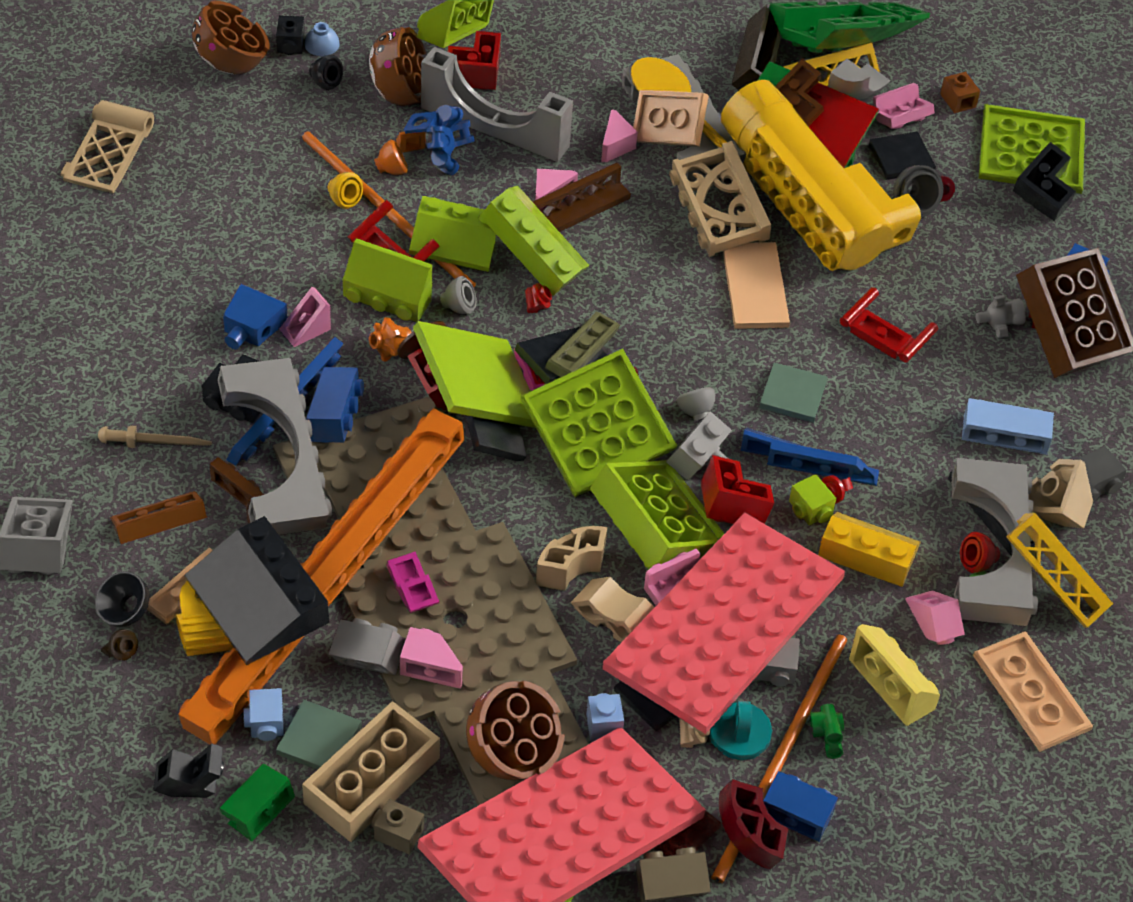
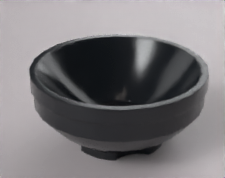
[95,571,150,627]

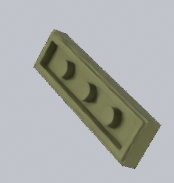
[545,311,620,377]

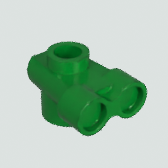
[810,704,844,759]

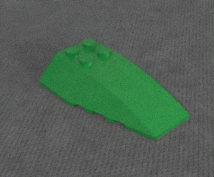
[769,1,930,53]

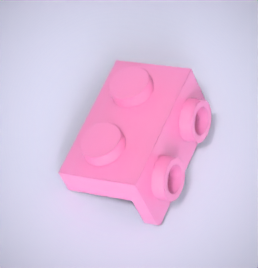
[873,83,935,129]
[644,549,700,606]

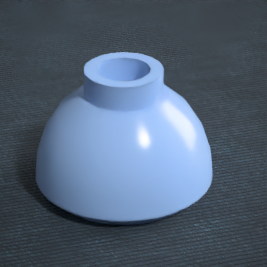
[304,22,340,56]

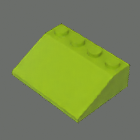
[590,460,724,570]

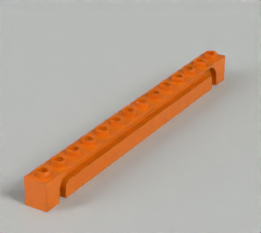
[178,408,464,745]

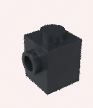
[276,15,305,55]

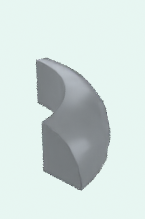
[828,59,890,101]

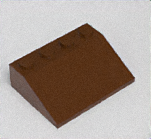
[1016,247,1133,378]

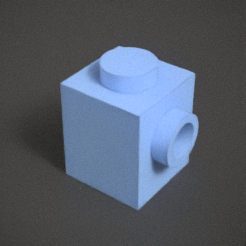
[244,688,284,741]
[586,693,624,742]

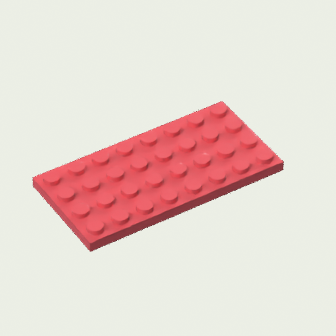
[603,513,845,734]
[417,728,706,902]

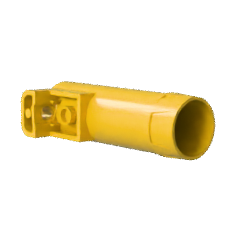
[721,80,921,271]

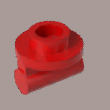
[525,283,552,313]

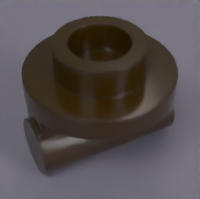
[101,629,138,661]

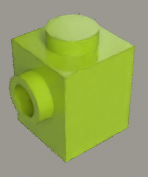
[789,474,836,526]

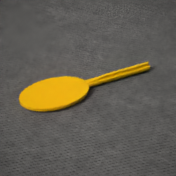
[631,57,727,148]

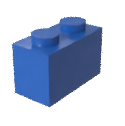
[763,771,838,842]

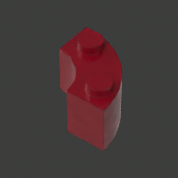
[719,779,788,869]

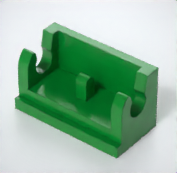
[220,763,295,841]

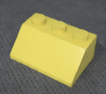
[849,624,940,726]

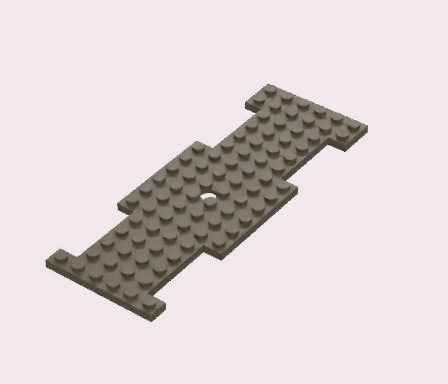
[273,397,588,806]

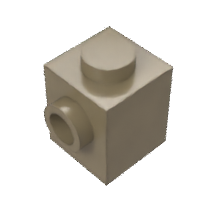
[371,799,424,855]

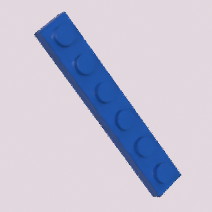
[226,337,343,465]

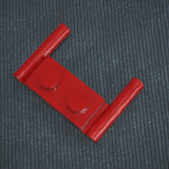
[348,200,440,262]
[839,287,939,363]

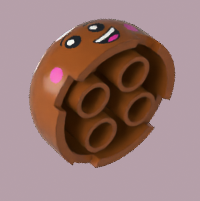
[192,1,270,74]
[369,27,427,106]
[466,681,565,781]

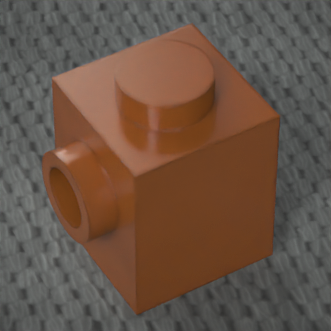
[940,71,980,114]

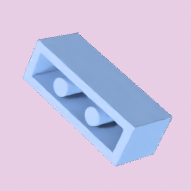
[962,398,1054,455]

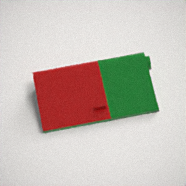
[758,61,879,168]

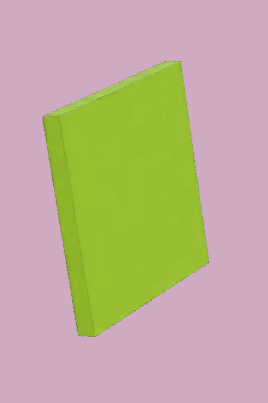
[978,104,1085,194]
[413,321,536,428]
[521,348,677,497]

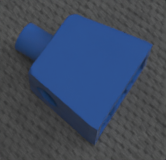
[223,284,288,350]

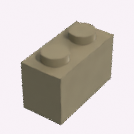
[635,847,711,902]

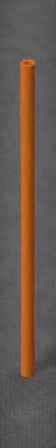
[302,131,476,287]
[711,634,847,884]

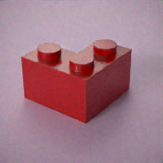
[447,31,501,90]
[701,455,774,524]

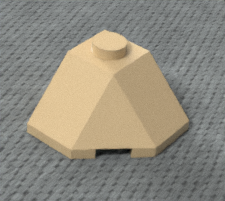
[1028,459,1093,528]

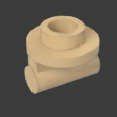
[679,718,710,748]

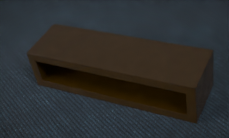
[731,4,781,91]

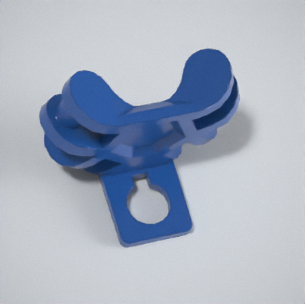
[403,105,475,175]

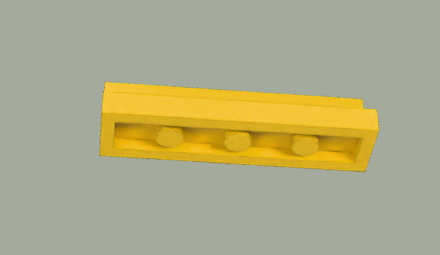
[783,43,880,86]
[1006,512,1113,628]

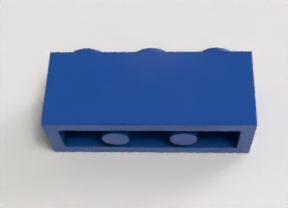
[306,367,364,443]

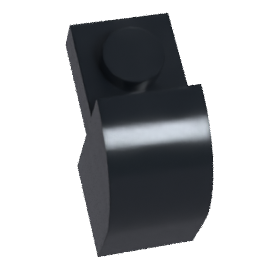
[153,743,224,798]

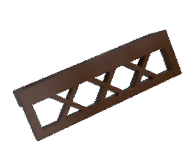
[532,162,631,232]

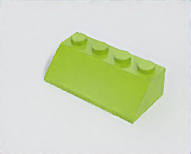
[417,0,494,48]
[480,185,590,296]

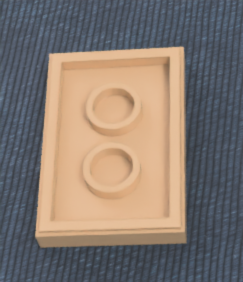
[633,90,709,147]

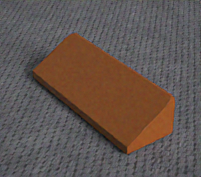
[110,491,207,544]

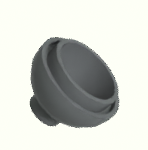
[893,165,943,218]

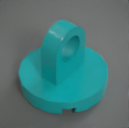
[709,701,772,760]

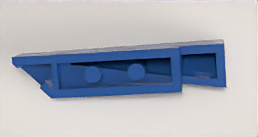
[740,428,879,486]

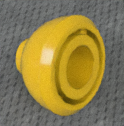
[328,172,363,209]

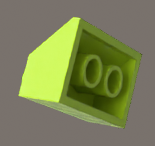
[408,196,497,272]
[342,238,432,322]

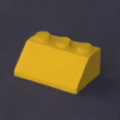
[818,512,921,587]

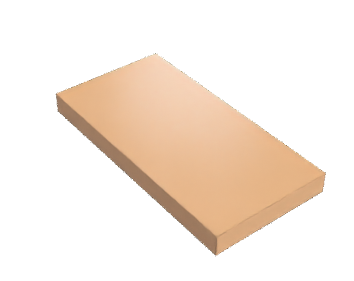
[723,242,790,329]
[973,631,1093,752]

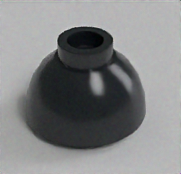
[309,55,343,91]

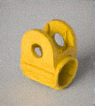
[175,581,233,656]

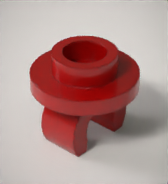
[822,475,853,504]

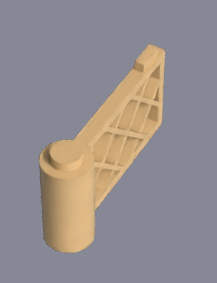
[60,100,154,193]

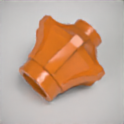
[369,317,412,362]

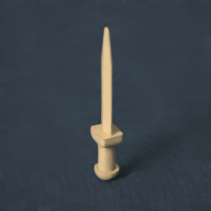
[98,426,212,448]

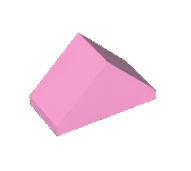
[601,110,638,162]
[535,169,578,212]
[279,287,331,347]

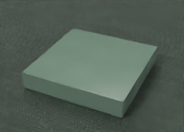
[759,362,828,423]
[276,700,362,770]

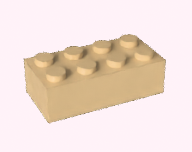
[302,701,440,842]

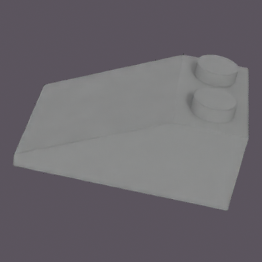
[0,497,73,575]

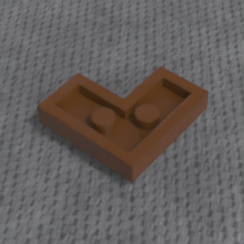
[775,59,824,127]

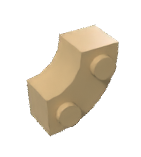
[536,526,608,591]
[571,577,655,642]

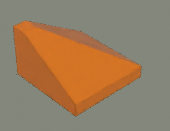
[396,132,426,153]

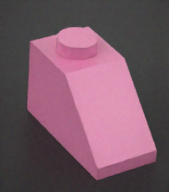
[905,591,965,645]
[400,627,463,689]

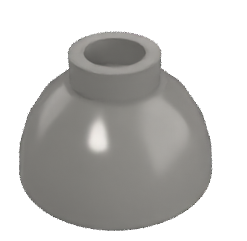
[440,276,477,314]
[676,387,715,422]

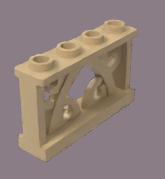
[669,141,771,257]

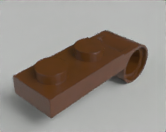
[209,457,265,524]

